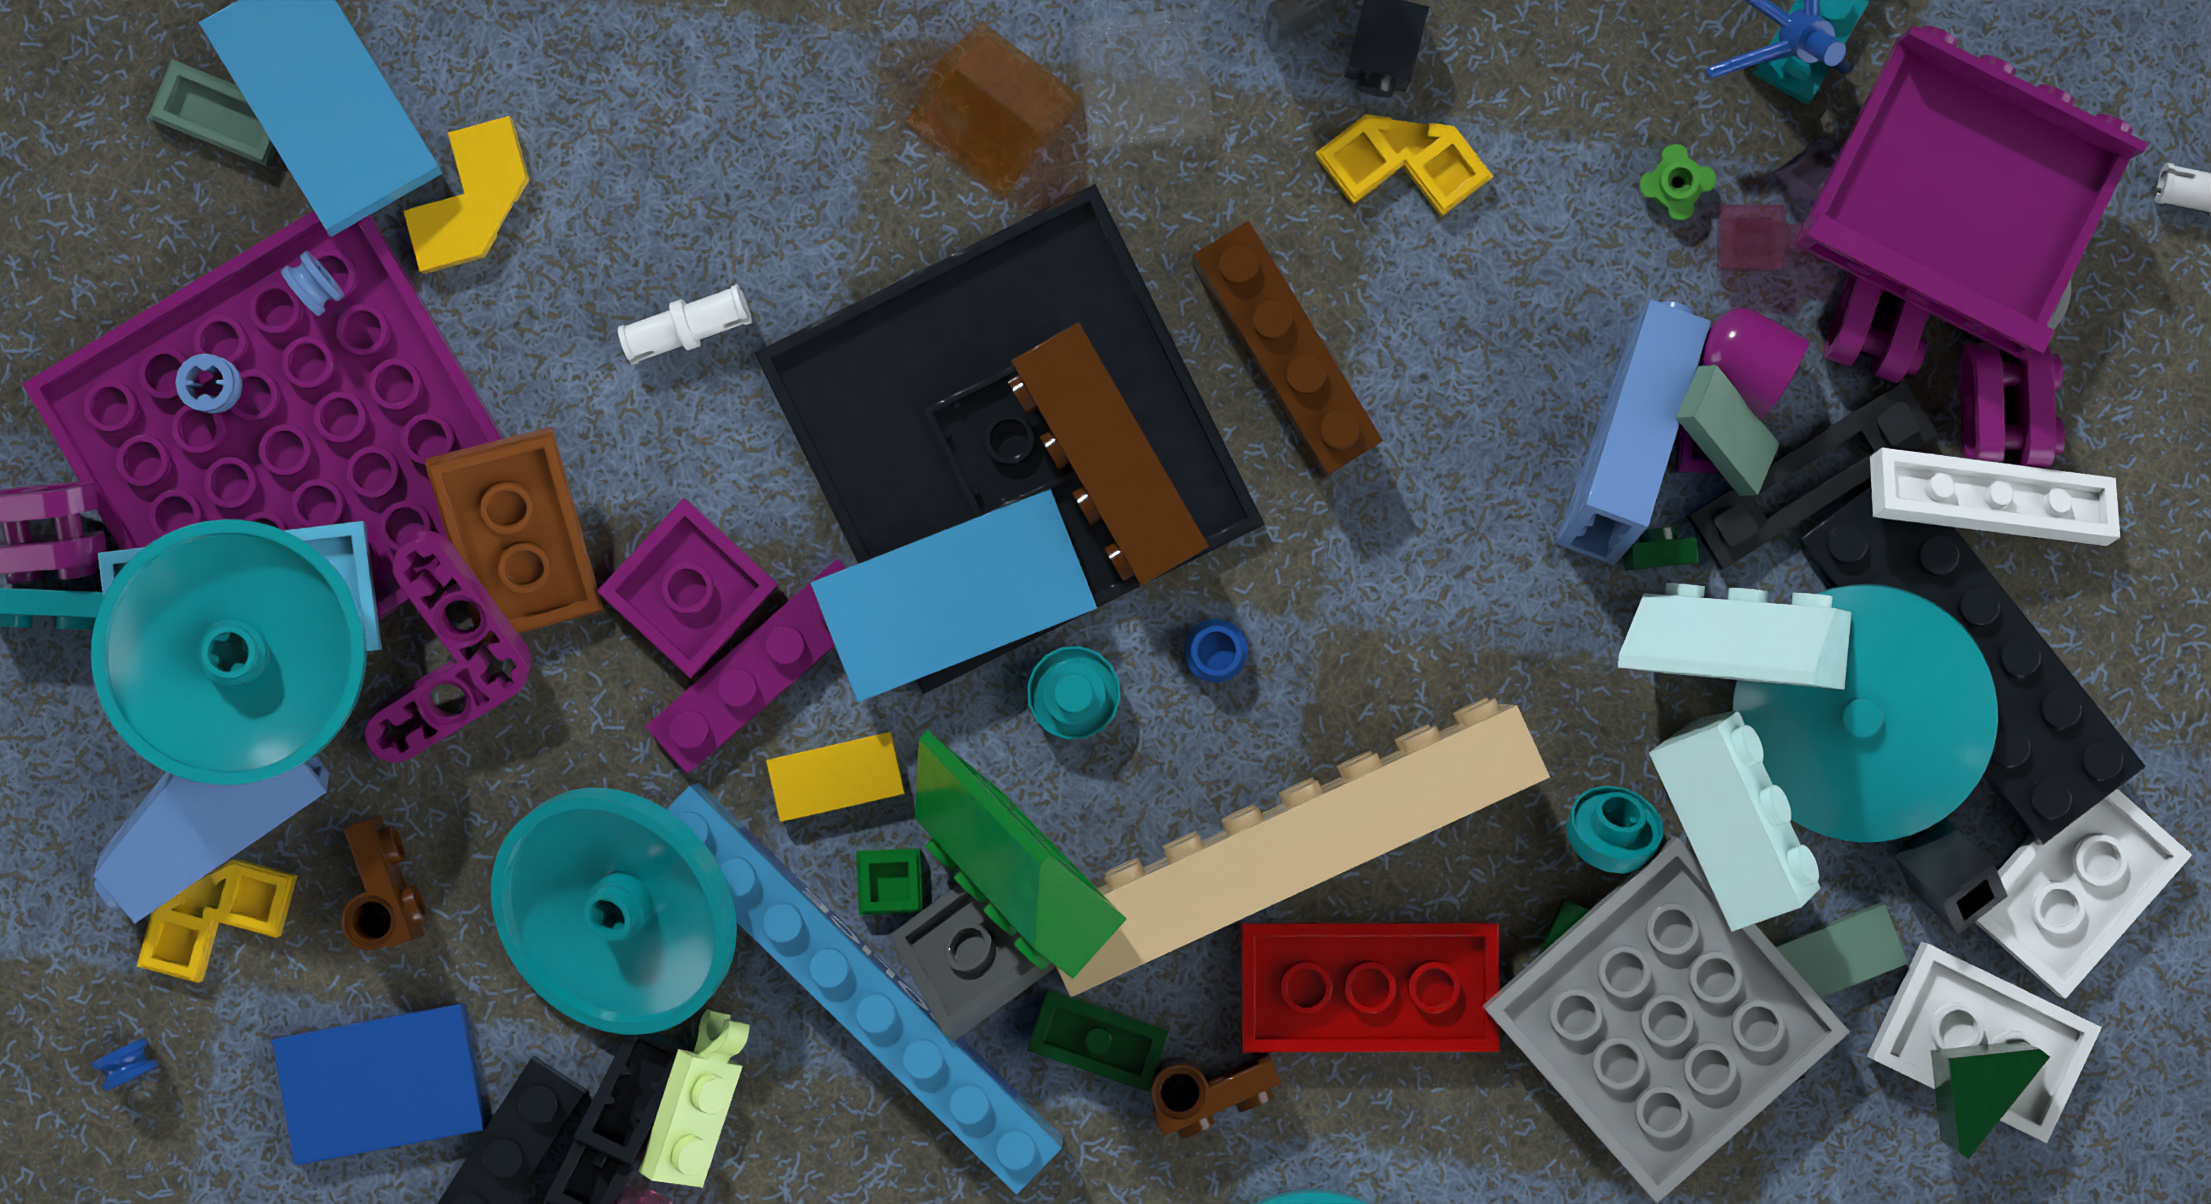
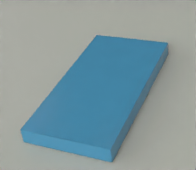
[198,0,443,237]
[811,489,1097,703]

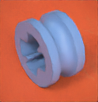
[281,250,344,316]
[175,353,242,414]

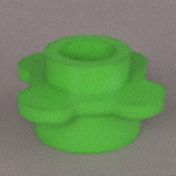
[1639,144,1716,221]

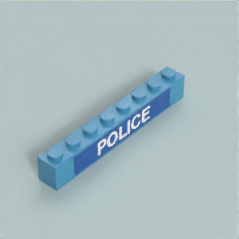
[666,783,1063,1195]

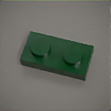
[1027,987,1169,1092]

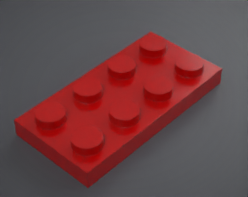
[1241,921,1499,1052]

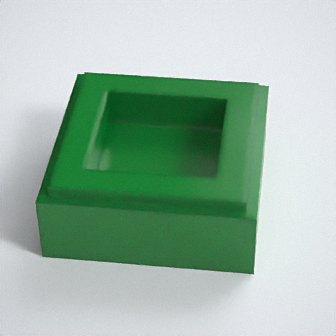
[856,848,924,915]

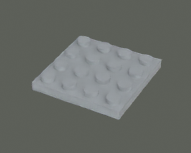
[1482,836,1850,1203]

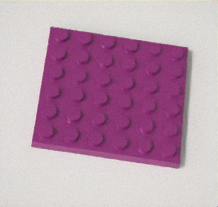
[22,210,504,620]

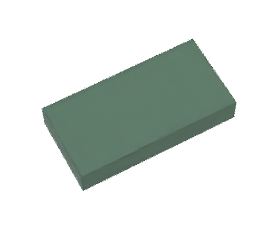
[147,59,277,168]
[1676,365,1779,496]
[1774,903,1909,998]

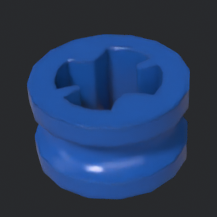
[91,1037,159,1092]

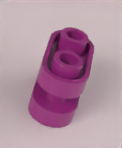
[1822,272,1932,383]
[1959,343,2065,468]
[0,481,108,584]

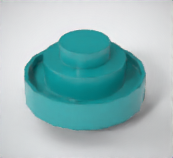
[1027,646,1121,740]
[1566,785,1663,874]

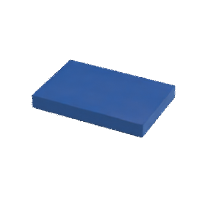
[272,1002,487,1166]

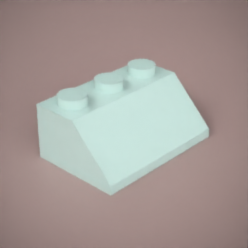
[1618,583,1851,690]
[1649,710,1821,932]

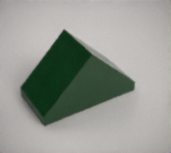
[1931,1041,2050,1159]

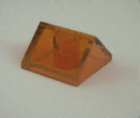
[906,21,1083,199]

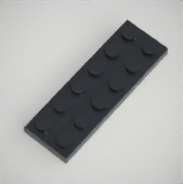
[1798,486,2146,845]

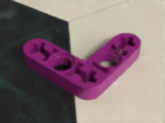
[365,531,532,763]

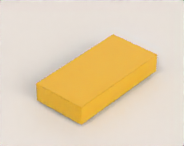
[766,731,906,822]

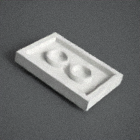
[1975,789,2192,999]
[1867,941,2102,1143]

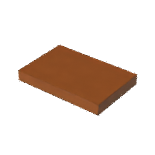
[425,426,604,644]

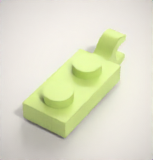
[638,1009,750,1188]

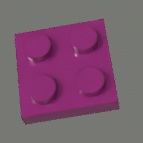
[597,498,780,678]

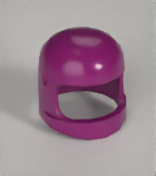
[1696,307,1809,420]

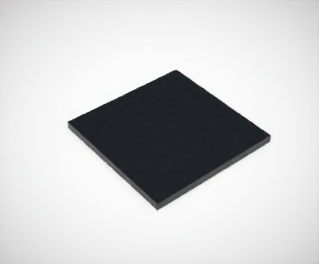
[754,184,1265,694]

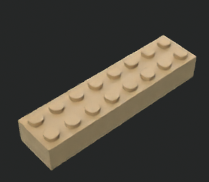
[1056,698,1550,998]

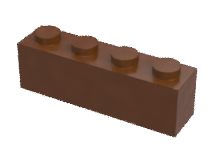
[1191,220,1383,479]
[1007,322,1209,587]

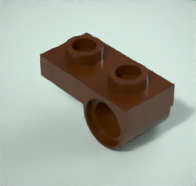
[341,816,428,950]
[1150,1052,1282,1139]

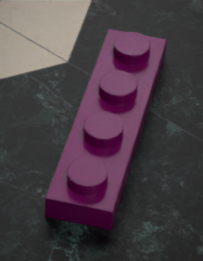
[645,559,846,774]

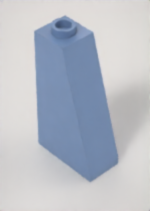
[1555,299,1711,565]
[93,756,329,924]

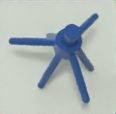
[1706,0,1850,79]

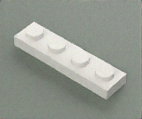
[1870,448,2120,546]

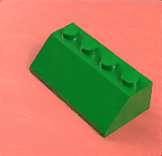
[915,730,1127,979]

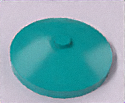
[91,519,367,785]
[1733,584,1998,842]
[491,788,737,1035]

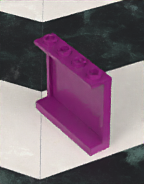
[1793,25,2149,361]

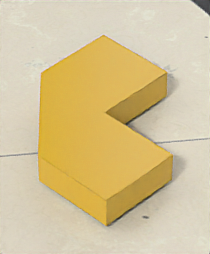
[1314,114,1493,217]
[403,116,529,274]
[136,859,298,983]

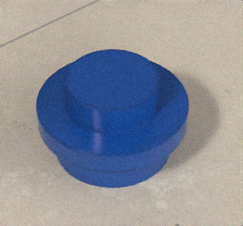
[1184,619,1248,683]

